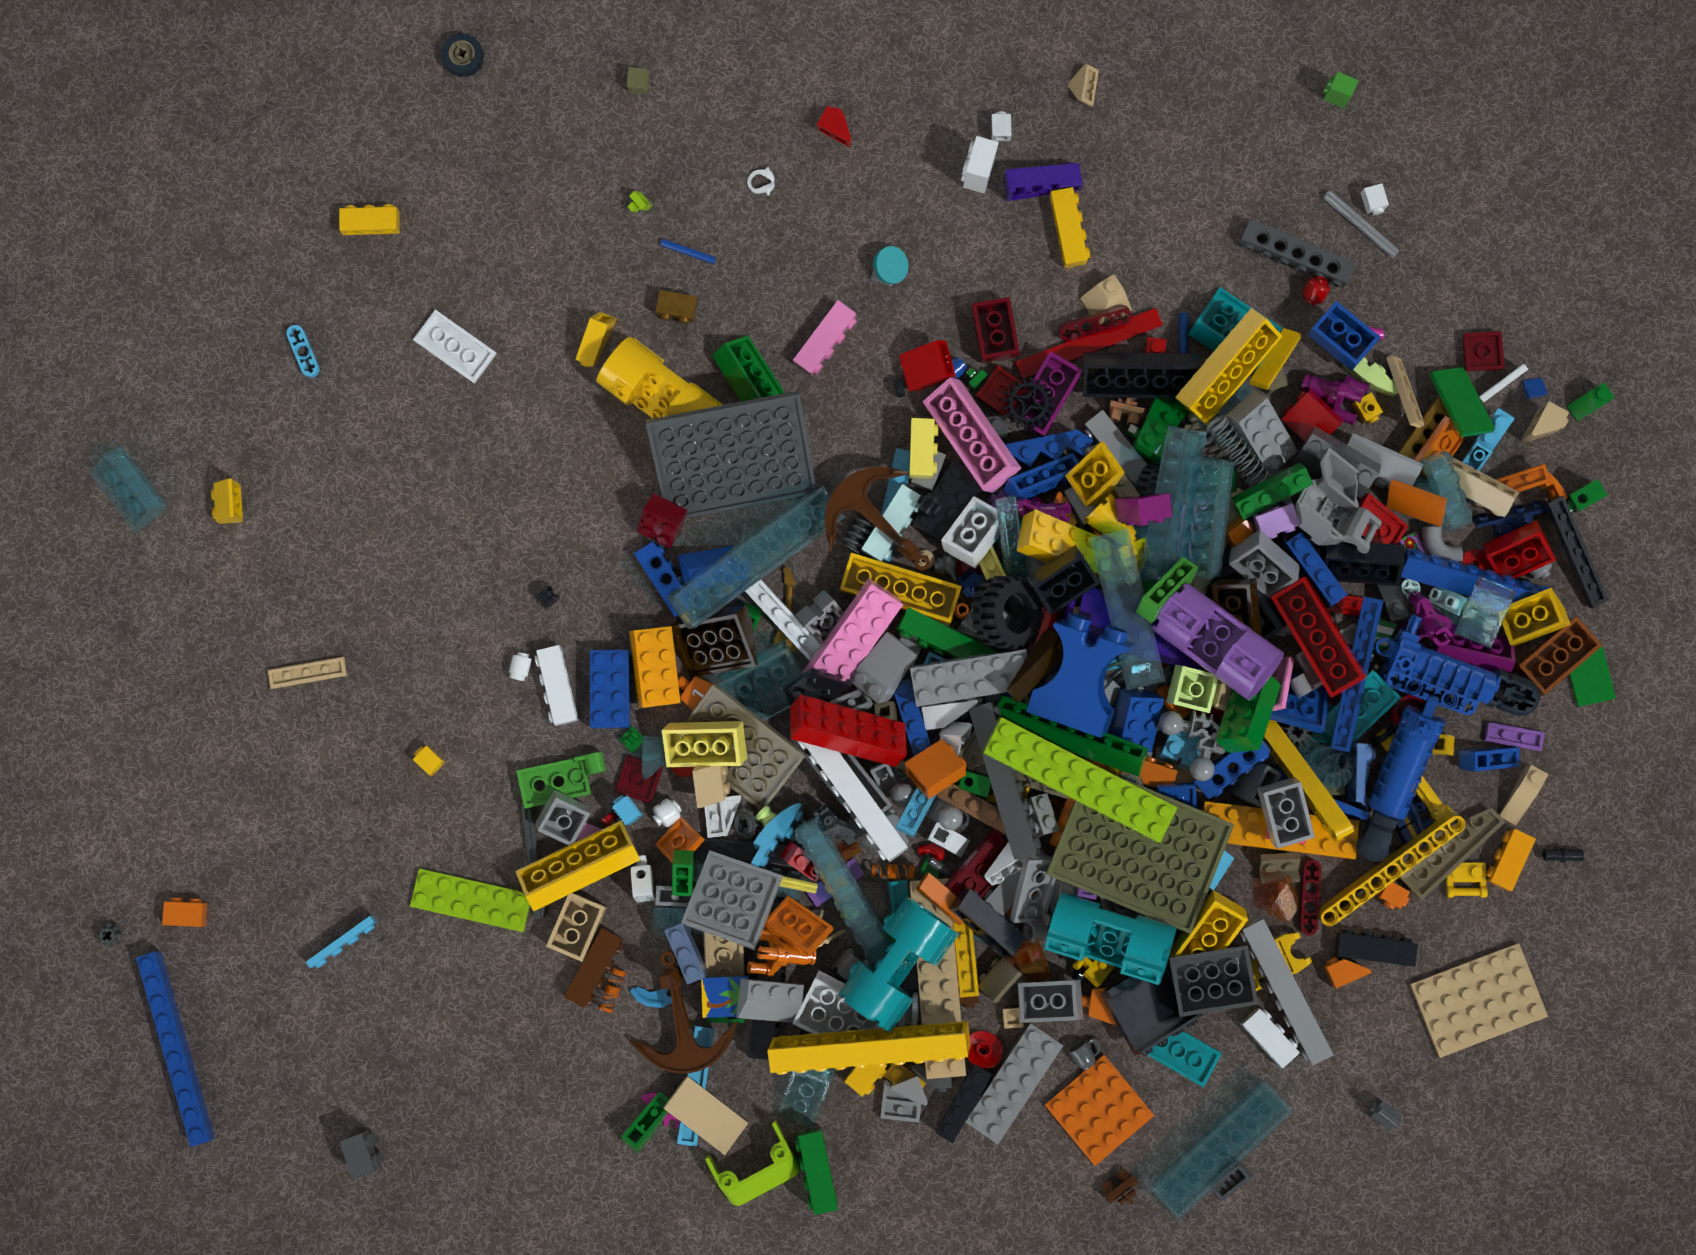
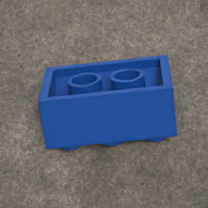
[678,546,746,593]

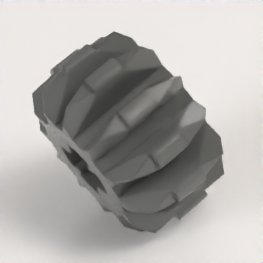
[1280,724,1312,749]

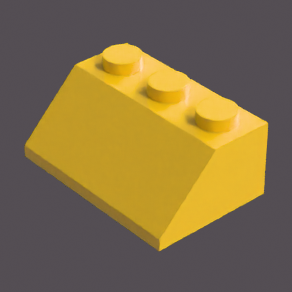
[1497,588,1571,646]

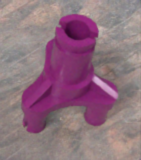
[1301,373,1370,426]
[1001,495,1071,540]
[1399,591,1452,646]

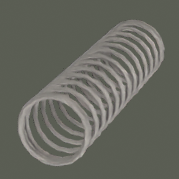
[1206,415,1272,488]

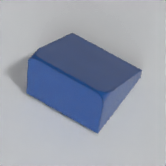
[1522,378,1548,399]

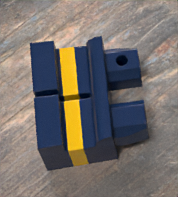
[1396,802,1433,845]

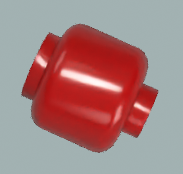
[1302,276,1330,305]

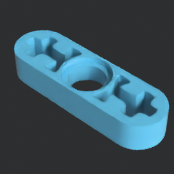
[286,325,320,378]

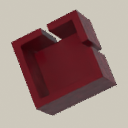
[637,493,688,549]

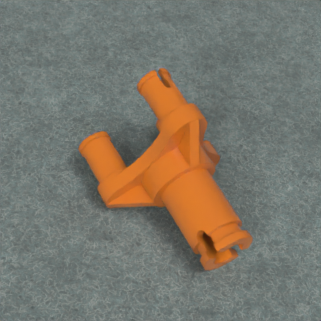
[747,928,816,977]

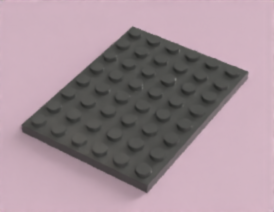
[645,391,817,518]

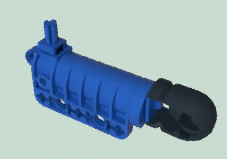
[1374,614,1540,716]
[1356,696,1446,862]

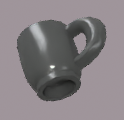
[1068,1037,1101,1070]

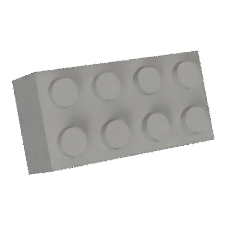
[1226,390,1298,475]

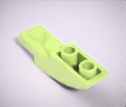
[1342,357,1398,397]

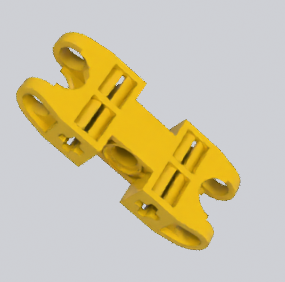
[1250,932,1312,991]

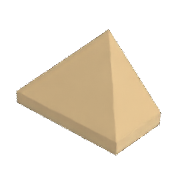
[1068,64,1099,107]

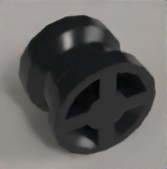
[536,585,560,609]

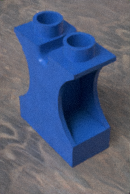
[1026,613,1136,738]

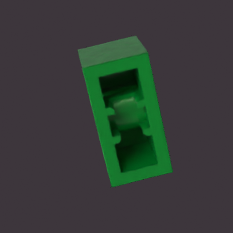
[672,850,694,896]

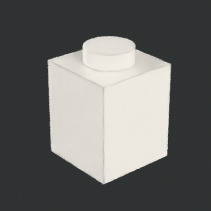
[991,111,1011,141]
[1361,184,1389,215]

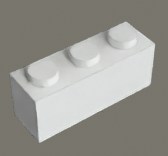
[1240,1008,1300,1069]

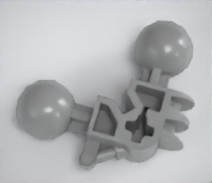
[1159,710,1225,781]
[890,783,963,830]

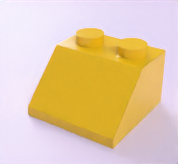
[211,478,243,524]

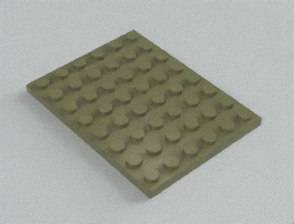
[1045,773,1234,934]

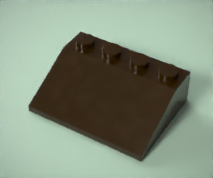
[671,605,758,678]

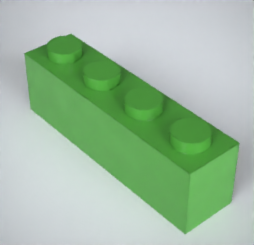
[1136,557,1199,623]

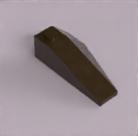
[1006,631,1063,703]

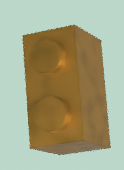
[655,290,698,324]

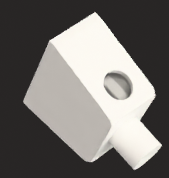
[631,855,656,902]

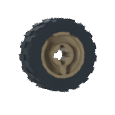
[441,33,484,77]

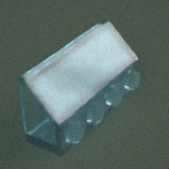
[91,446,167,533]

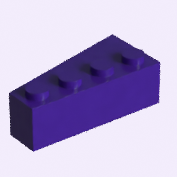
[1003,162,1083,201]

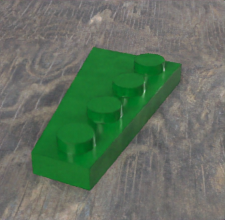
[1134,398,1189,457]

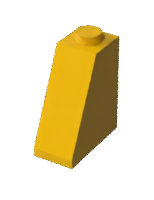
[575,311,617,367]

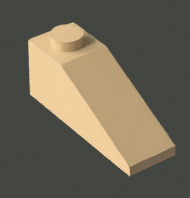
[1499,765,1549,825]

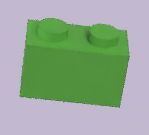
[1323,72,1359,108]

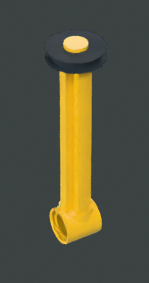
[1370,725,1457,824]

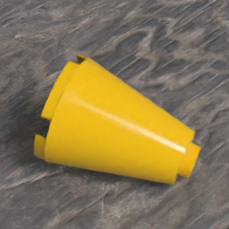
[1083,493,1137,546]

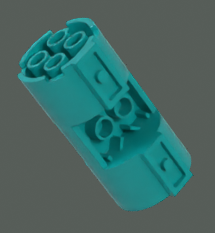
[1044,892,1177,985]
[838,896,959,1032]

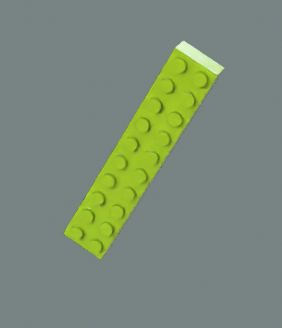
[981,717,1178,843]

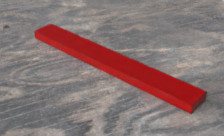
[1015,308,1163,379]

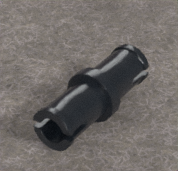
[1542,847,1584,863]

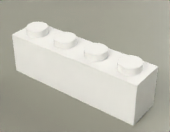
[535,645,579,726]

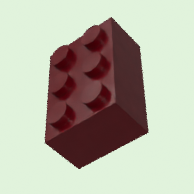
[971,297,1020,364]

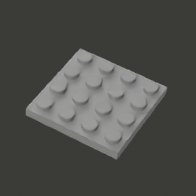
[681,850,783,950]

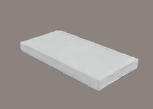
[413,310,497,384]

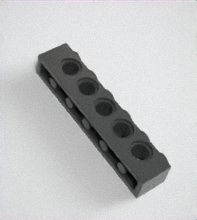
[1239,219,1355,287]

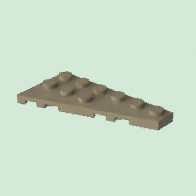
[1382,808,1506,901]

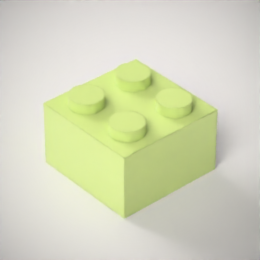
[1166,665,1218,713]

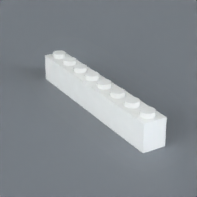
[798,741,908,862]

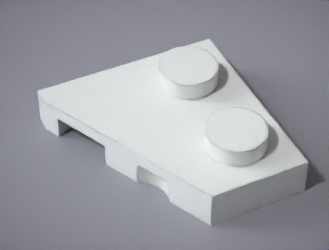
[705,795,741,838]

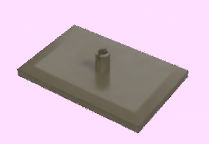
[686,683,807,811]

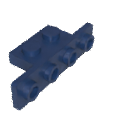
[1470,500,1547,539]

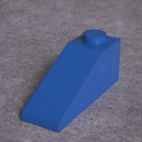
[1459,747,1519,772]

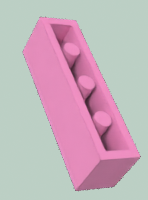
[793,300,857,377]

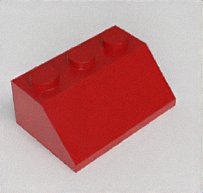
[1483,520,1556,579]

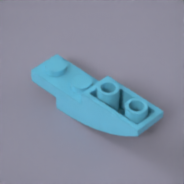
[1461,407,1515,471]
[751,803,803,868]

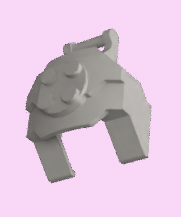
[1294,447,1382,553]

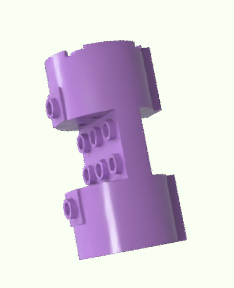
[1153,583,1284,700]

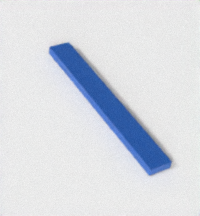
[1330,596,1384,752]

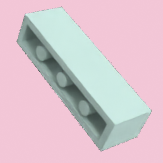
[861,484,920,562]

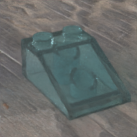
[777,1068,835,1129]

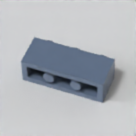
[664,920,708,984]

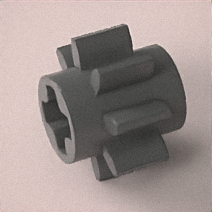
[96,923,123,948]

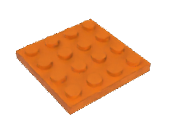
[1044,1054,1155,1166]

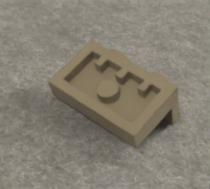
[1258,852,1300,884]

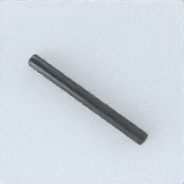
[521,805,546,919]

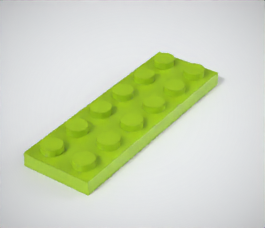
[410,869,530,932]

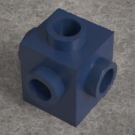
[957,567,986,599]

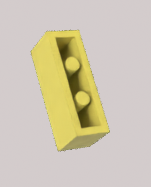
[909,418,938,479]

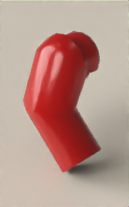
[917,843,945,861]

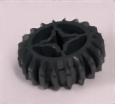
[1002,377,1054,430]

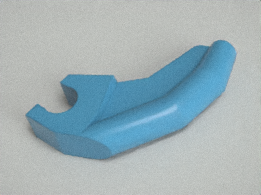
[630,987,672,1008]

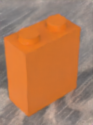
[905,739,967,799]

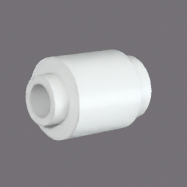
[509,652,532,681]

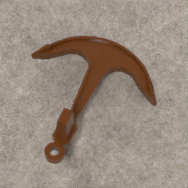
[825,467,930,571]
[630,950,738,1074]

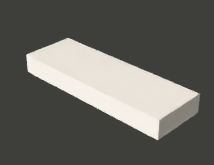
[1479,364,1528,404]

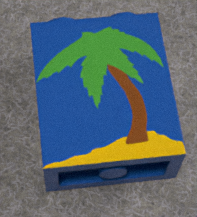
[701,975,748,1018]

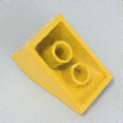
[1065,441,1125,507]

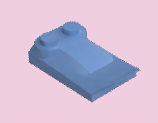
[1347,743,1376,813]

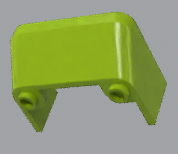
[705,1119,800,1206]

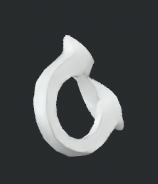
[747,167,775,195]

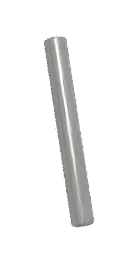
[1323,190,1399,258]

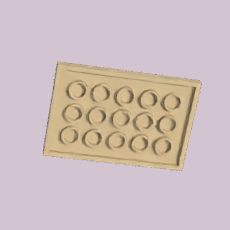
[1410,943,1548,1058]

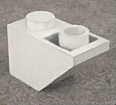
[927,822,970,857]

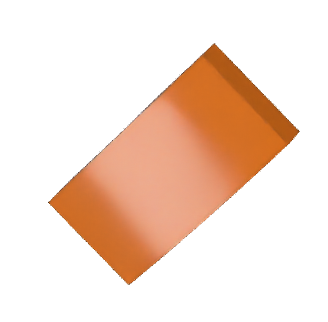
[1539,472,1568,500]

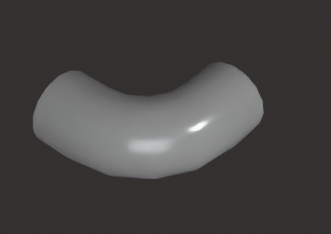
[1422,527,1463,564]

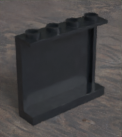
[1100,957,1203,1056]

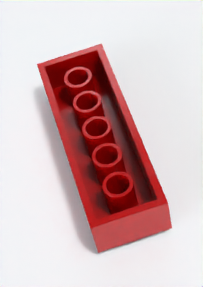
[1271,577,1368,698]
[790,694,907,767]

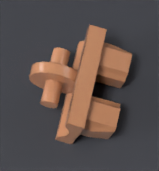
[1107,398,1144,426]

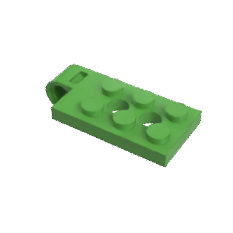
[516,752,606,809]

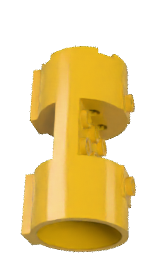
[596,336,723,419]

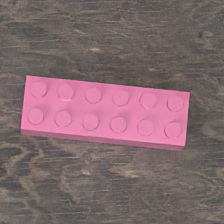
[923,377,1021,493]
[803,578,903,698]

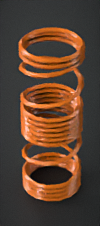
[871,863,914,880]
[598,967,627,1013]

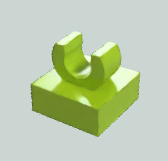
[628,191,653,213]

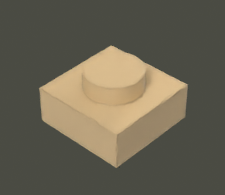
[1003,1007,1025,1029]

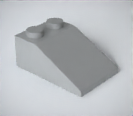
[850,632,917,704]

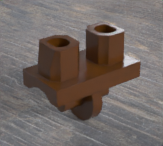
[1102,1169,1139,1205]

